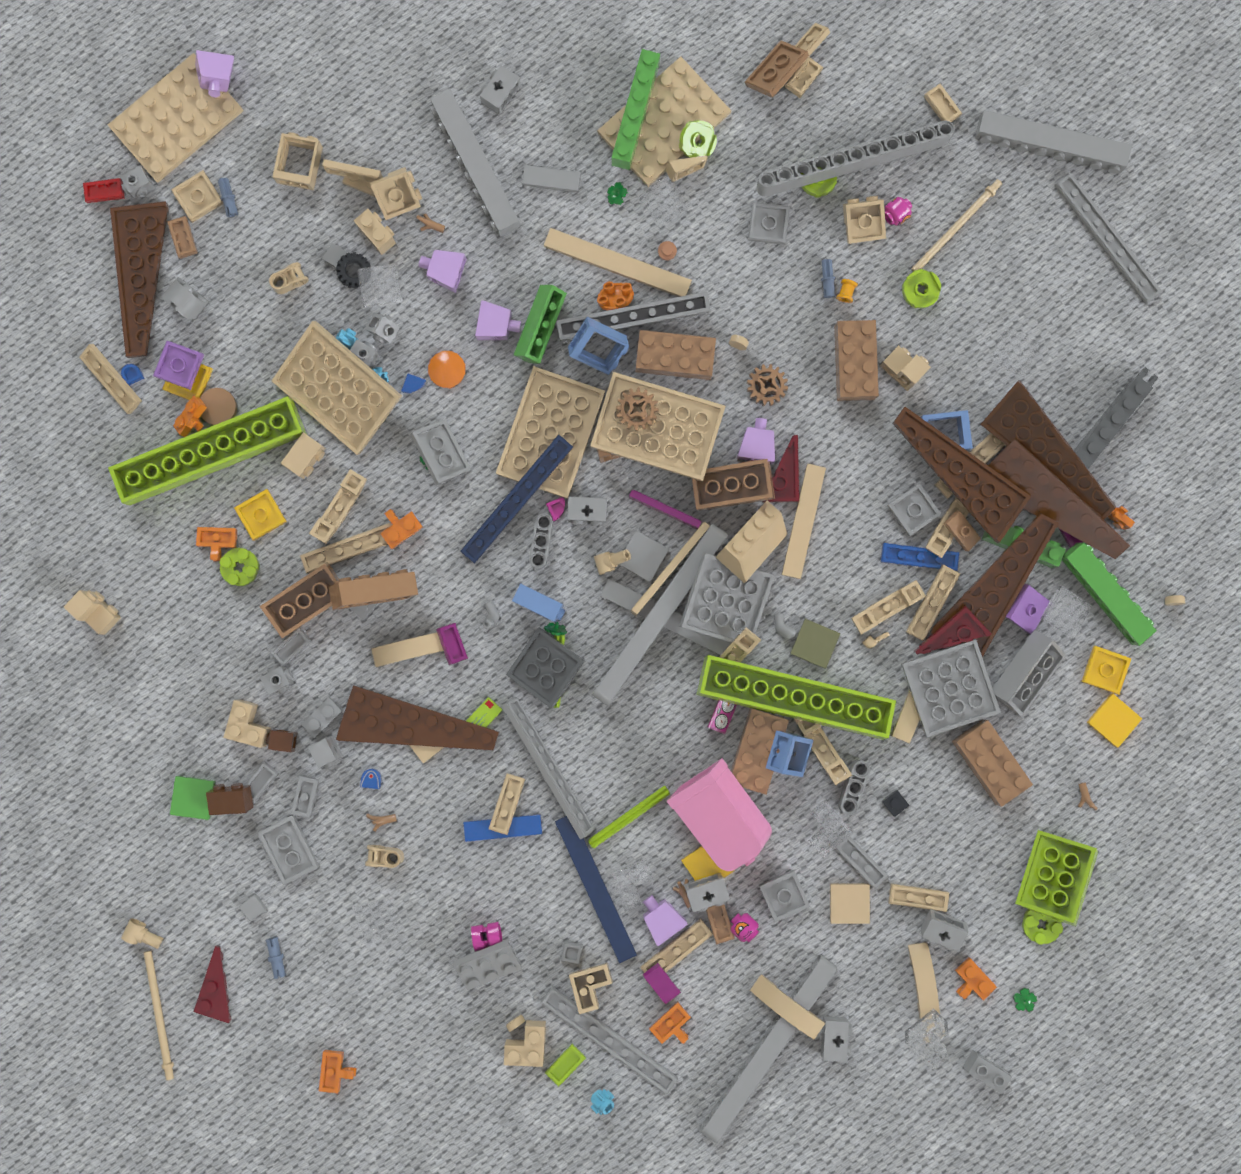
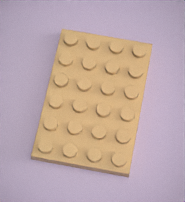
[108,53,244,183]
[597,56,731,187]
[272,321,402,455]
[496,366,605,499]
[590,372,726,481]

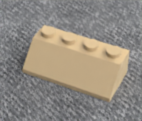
[716,501,787,583]

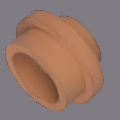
[658,241,677,261]

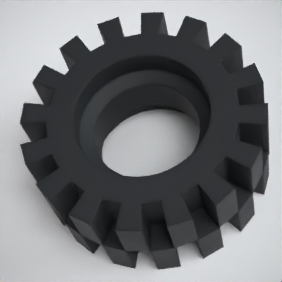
[336,252,371,289]

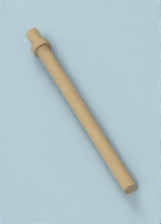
[911,179,1002,272]
[143,951,174,1080]

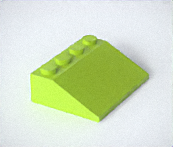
[1015,830,1098,927]

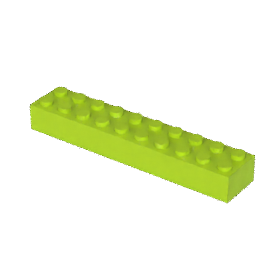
[108,396,307,506]
[696,655,896,740]

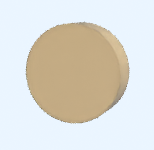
[729,335,749,350]
[1164,595,1186,606]
[506,1015,526,1032]

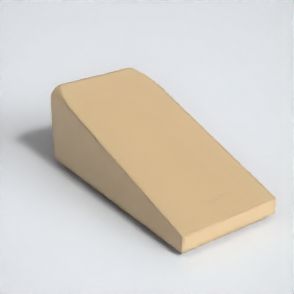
[666,156,708,182]

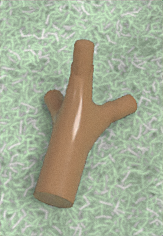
[416,213,445,233]
[1078,782,1098,810]
[366,814,397,832]
[673,879,690,908]

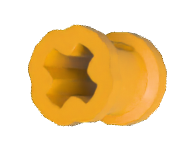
[836,279,858,303]

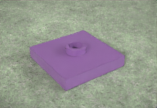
[153,341,204,390]
[1006,584,1050,634]

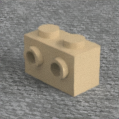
[353,209,396,255]
[281,432,326,479]

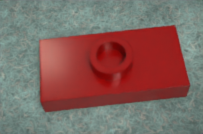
[83,178,125,203]

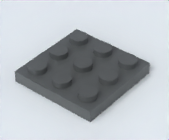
[506,627,585,708]

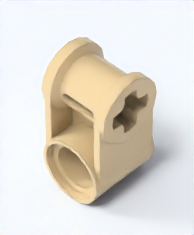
[269,262,309,294]
[365,845,404,868]

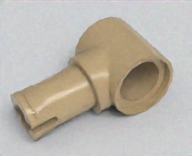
[594,549,631,575]
[121,919,164,949]

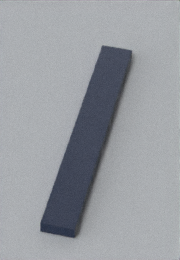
[460,435,573,564]
[555,816,637,964]

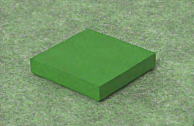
[170,776,215,820]

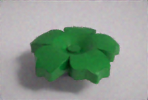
[607,182,628,205]
[544,622,567,636]
[1013,988,1037,1012]

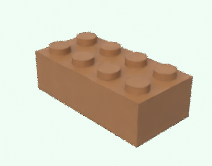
[834,320,879,401]
[636,330,716,380]
[692,459,775,511]
[260,562,339,638]
[329,569,418,610]
[731,708,789,795]
[952,719,1033,807]

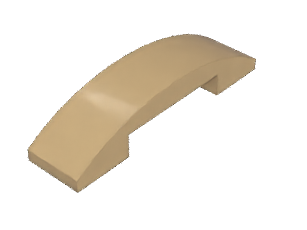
[309,469,367,544]
[925,497,969,558]
[851,580,926,635]
[719,628,761,663]
[371,633,443,667]
[794,719,852,786]
[908,942,940,1023]
[750,974,825,1039]

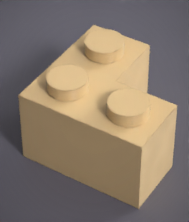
[880,345,931,391]
[64,590,121,635]
[223,699,271,748]
[569,962,613,1014]
[504,1020,546,1067]

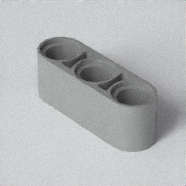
[529,513,553,570]
[838,759,870,815]

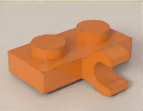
[173,395,207,437]
[1107,506,1135,530]
[380,509,424,550]
[196,527,237,561]
[955,957,997,1001]
[649,1001,691,1044]
[319,1050,357,1094]

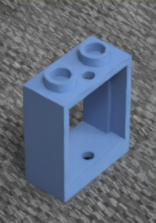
[568,317,629,375]
[921,410,973,451]
[512,583,566,622]
[766,730,813,777]

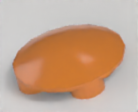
[597,281,634,311]
[428,351,466,389]

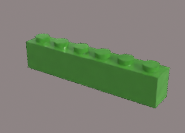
[611,49,660,170]
[1062,543,1157,646]

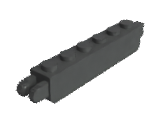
[1074,367,1158,469]

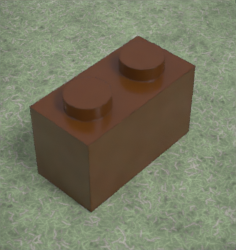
[206,783,254,815]

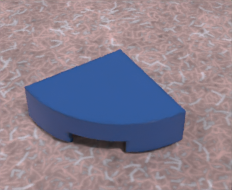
[401,374,426,393]

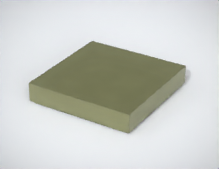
[790,619,841,669]

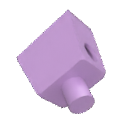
[195,50,234,97]
[419,250,467,293]
[475,300,521,340]
[737,418,775,464]
[643,895,688,946]

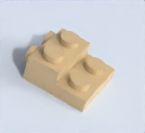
[370,167,422,220]
[843,196,886,244]

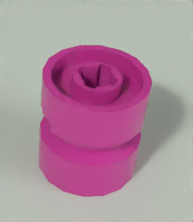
[471,922,503,952]

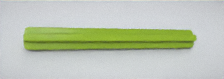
[588,786,670,848]

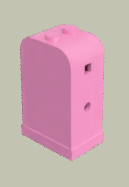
[667,758,772,871]

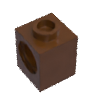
[266,729,298,753]

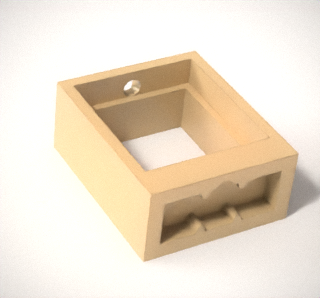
[272,132,323,190]

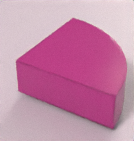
[546,497,565,521]

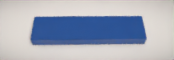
[880,543,959,571]
[463,814,542,842]

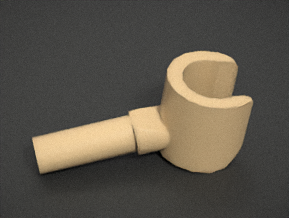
[862,632,890,649]

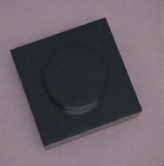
[881,789,909,817]

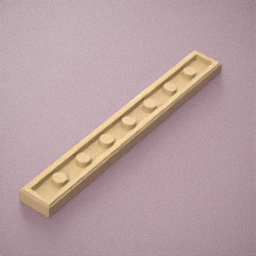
[544,228,692,297]

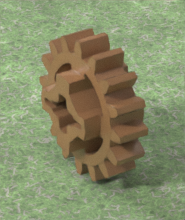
[746,364,788,406]
[616,387,659,431]

